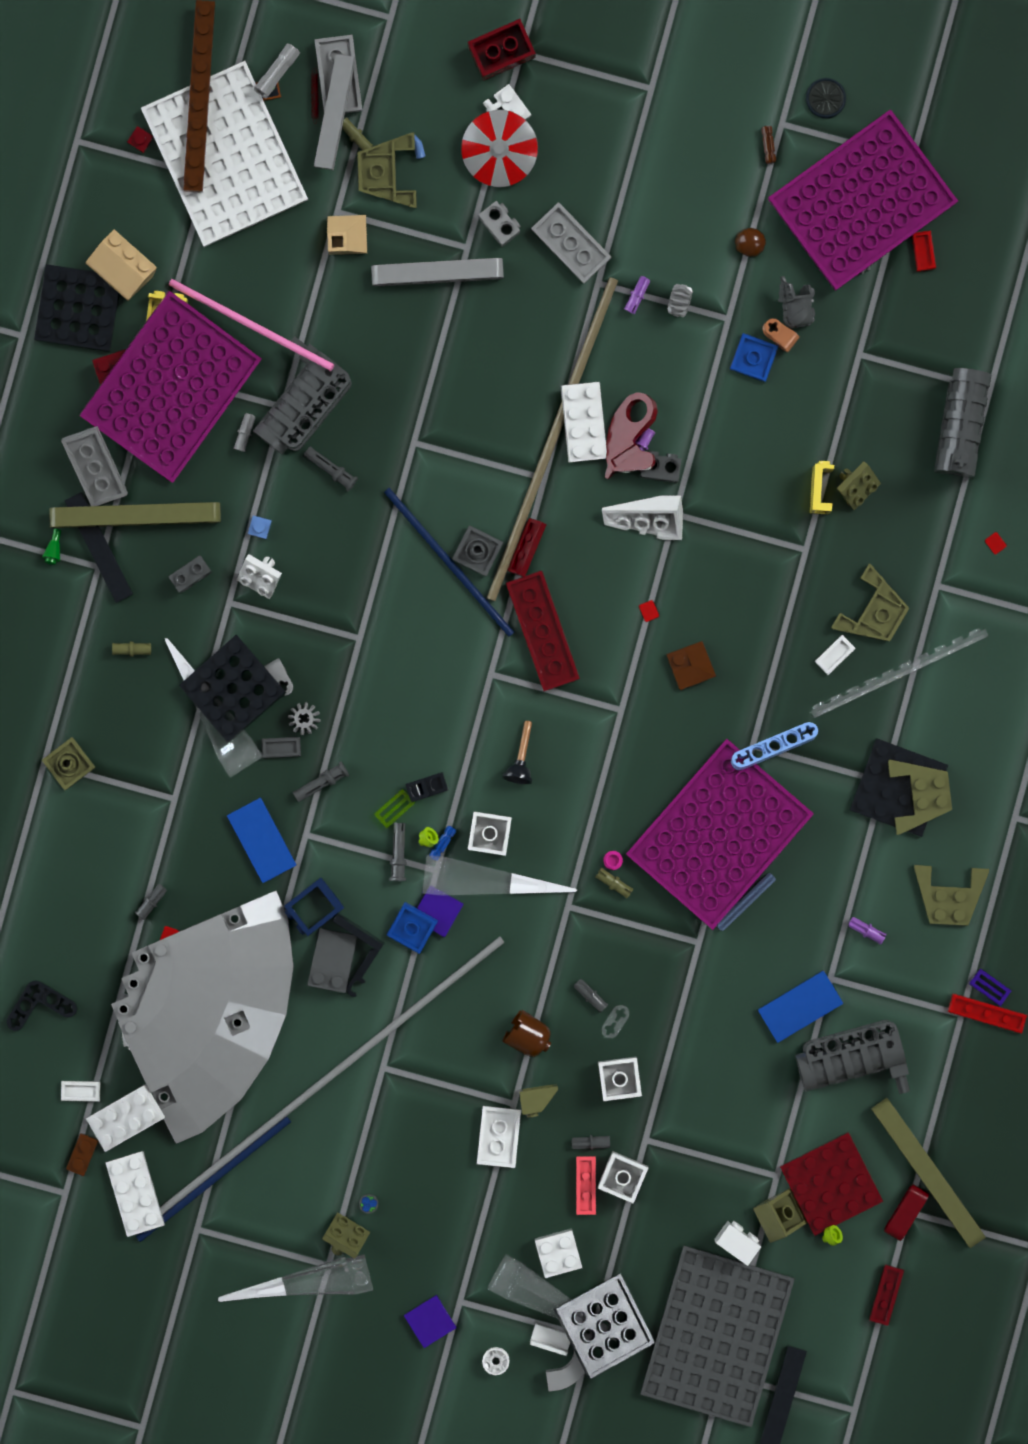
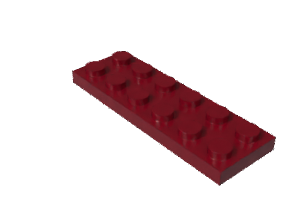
[506,570,580,691]

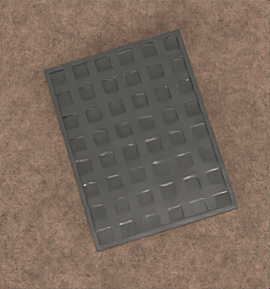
[640,1245,795,1427]

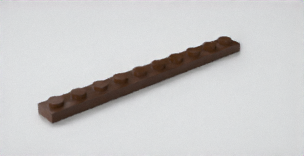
[183,0,216,193]

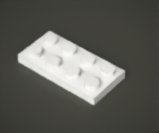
[561,382,607,462]
[86,1084,165,1152]
[106,1151,165,1237]

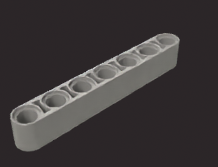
[371,258,504,286]

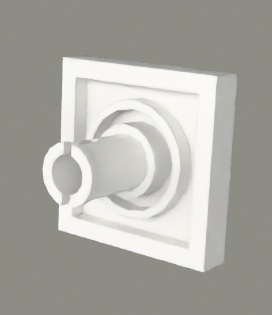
[237,554,282,599]

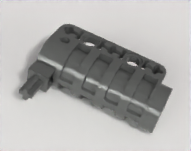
[253,336,352,455]
[934,368,992,479]
[795,1020,910,1094]

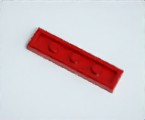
[947,994,1027,1034]

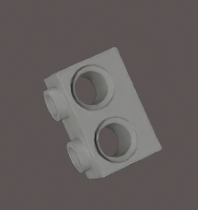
[478,201,521,247]

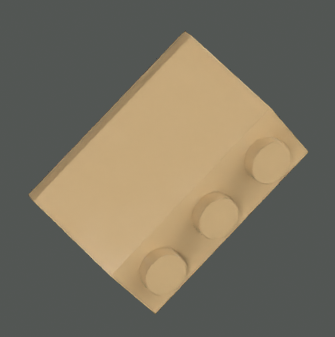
[86,230,157,301]

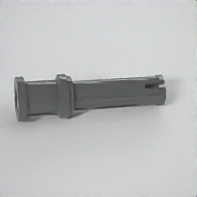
[304,446,358,492]
[293,761,350,802]
[389,823,407,881]

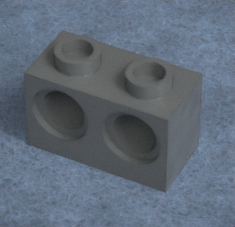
[640,451,682,483]
[168,555,213,594]

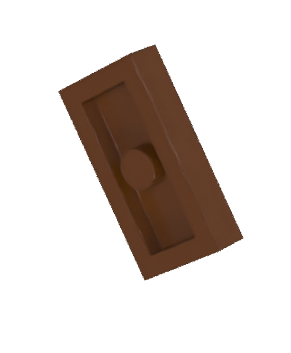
[66,1133,98,1176]

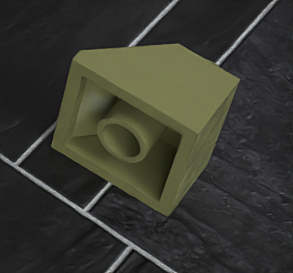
[519,1084,558,1118]
[753,1188,808,1243]

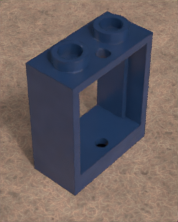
[284,877,345,936]

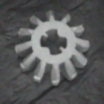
[667,284,693,317]
[288,702,321,735]

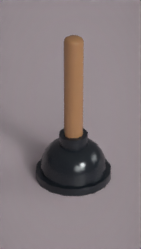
[502,721,533,784]

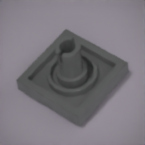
[452,525,504,577]

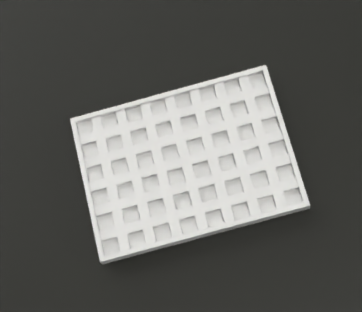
[141,61,308,247]

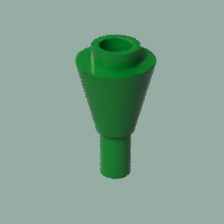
[42,529,61,565]

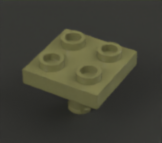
[837,462,881,510]
[42,737,96,791]
[322,1212,370,1259]

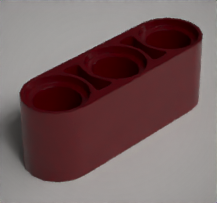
[884,1184,929,1241]

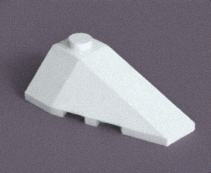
[602,496,683,540]

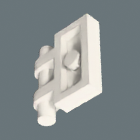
[483,84,531,120]

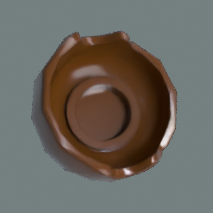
[735,228,766,257]

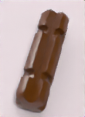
[761,126,776,164]

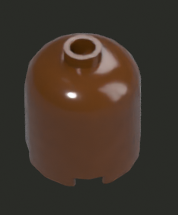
[502,1010,551,1057]

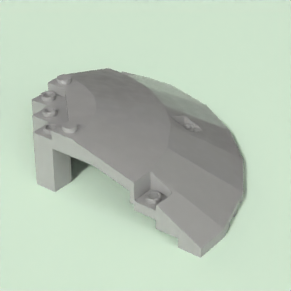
[111,890,294,1144]

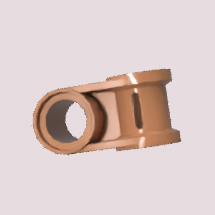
[762,319,800,353]

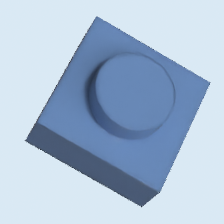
[248,515,272,539]

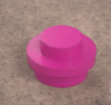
[604,851,623,870]

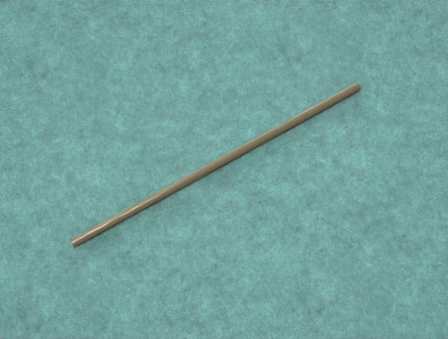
[487,277,618,601]

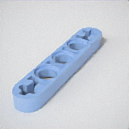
[731,722,818,770]

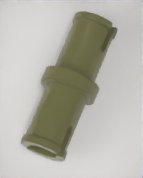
[342,117,373,150]
[112,641,151,657]
[595,867,633,899]

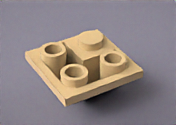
[327,215,367,255]

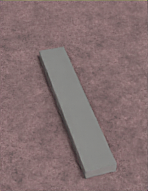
[314,54,356,170]

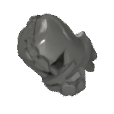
[778,276,815,328]

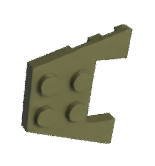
[357,132,417,208]
[831,564,909,642]
[888,760,952,835]
[914,865,989,926]

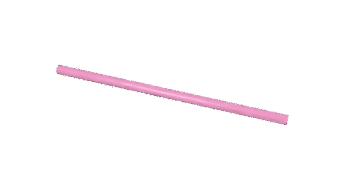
[169,279,334,371]

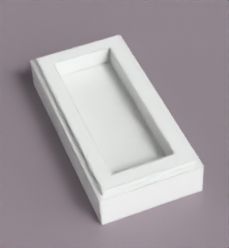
[814,635,856,675]
[61,1081,100,1101]

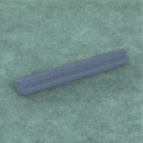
[717,873,776,931]

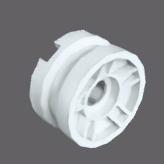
[482,1347,510,1375]

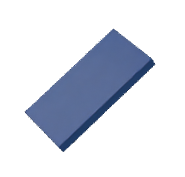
[227,798,297,883]
[758,970,844,1043]

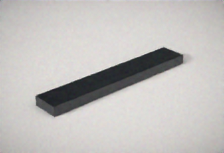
[64,492,134,603]
[760,1345,807,1444]

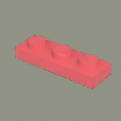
[576,1156,596,1215]

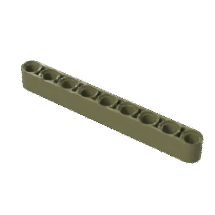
[49,502,221,528]
[871,1097,986,1249]

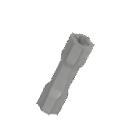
[254,43,300,99]

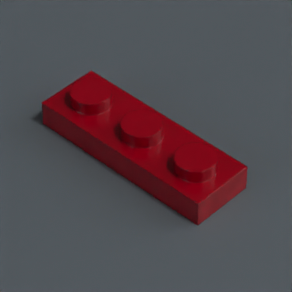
[507,518,547,577]
[869,1264,904,1326]

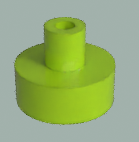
[419,827,439,848]
[822,1225,843,1246]

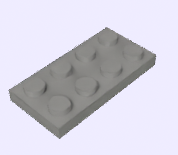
[315,35,363,113]
[531,202,611,284]
[61,426,128,506]

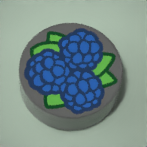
[359,1194,379,1214]

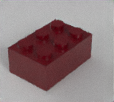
[468,19,536,81]

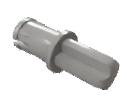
[233,413,255,452]

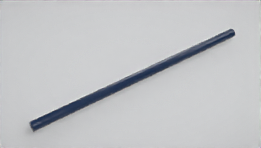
[384,488,514,637]
[136,1116,291,1242]

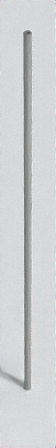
[160,937,504,1215]

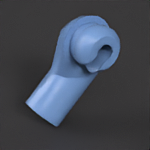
[414,135,426,159]

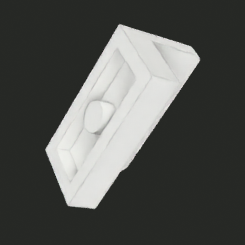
[530,1323,570,1356]

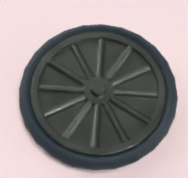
[806,78,846,118]

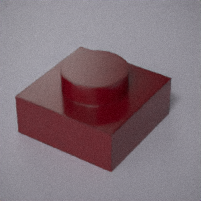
[127,126,154,153]

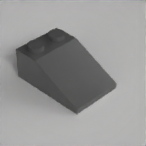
[307,928,357,993]

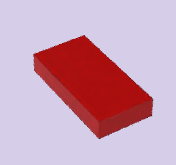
[912,230,936,272]

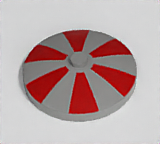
[461,110,538,187]

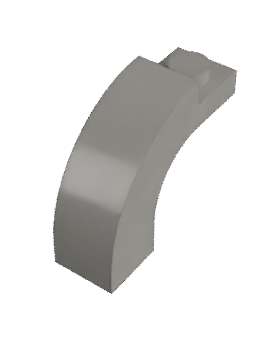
[546,1351,584,1392]

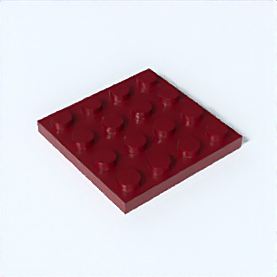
[780,1132,883,1236]

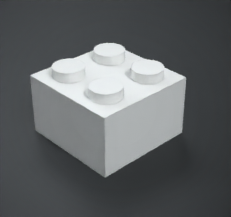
[468,812,512,856]
[598,1057,642,1101]
[597,1151,648,1203]
[714,1221,761,1266]
[535,1228,582,1278]

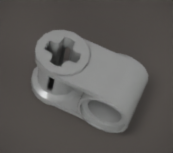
[264,658,293,696]

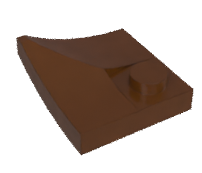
[666,641,716,690]

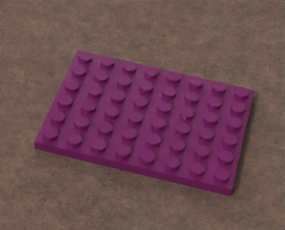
[768,109,958,291]
[79,291,262,483]
[626,739,814,930]

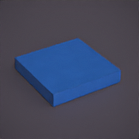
[729,333,779,382]
[387,902,438,954]

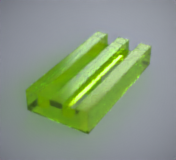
[374,789,415,828]

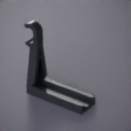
[333,913,385,997]

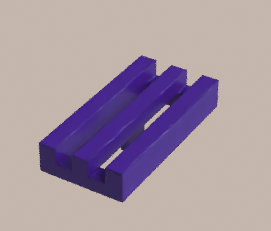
[969,968,1011,1006]

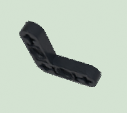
[7,980,78,1031]

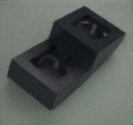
[405,772,449,802]

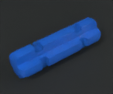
[429,826,456,861]

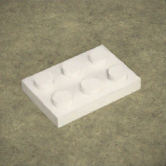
[477,1106,521,1168]

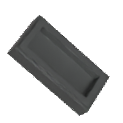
[262,737,301,758]

